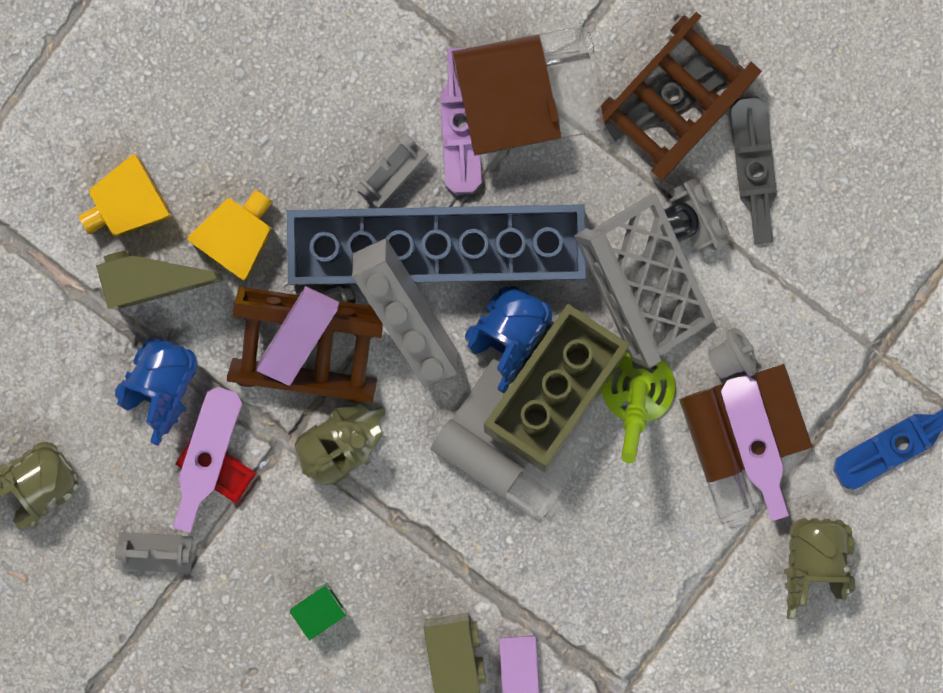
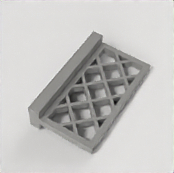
[574,193,714,368]

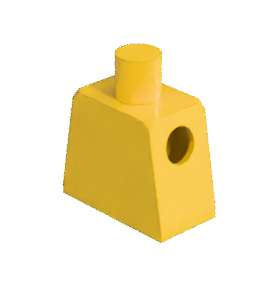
[78,154,173,237]
[187,189,273,282]

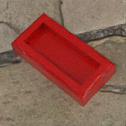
[175,440,257,504]

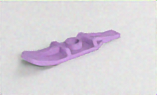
[440,48,482,195]
[721,375,789,522]
[173,387,242,533]

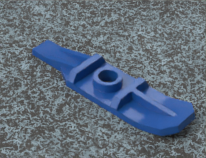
[833,409,943,490]

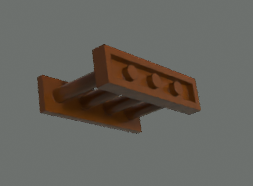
[595,12,762,184]
[227,287,384,403]

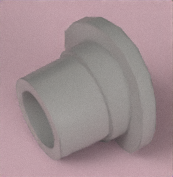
[708,328,756,379]

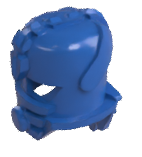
[465,286,552,393]
[115,338,198,446]

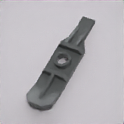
[605,44,739,141]
[730,96,777,245]

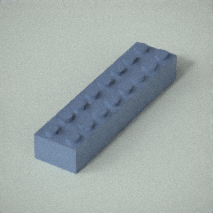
[286,204,586,286]

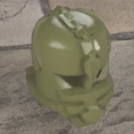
[295,403,386,485]
[0,442,79,530]
[784,518,855,619]

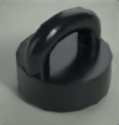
[664,202,699,243]

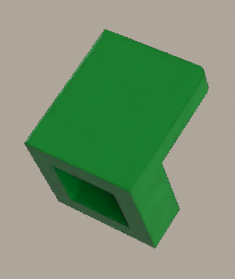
[290,582,347,641]

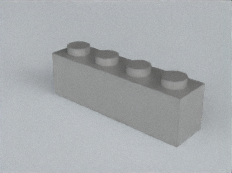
[352,238,457,388]

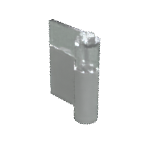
[431,359,602,524]

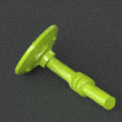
[602,353,675,463]

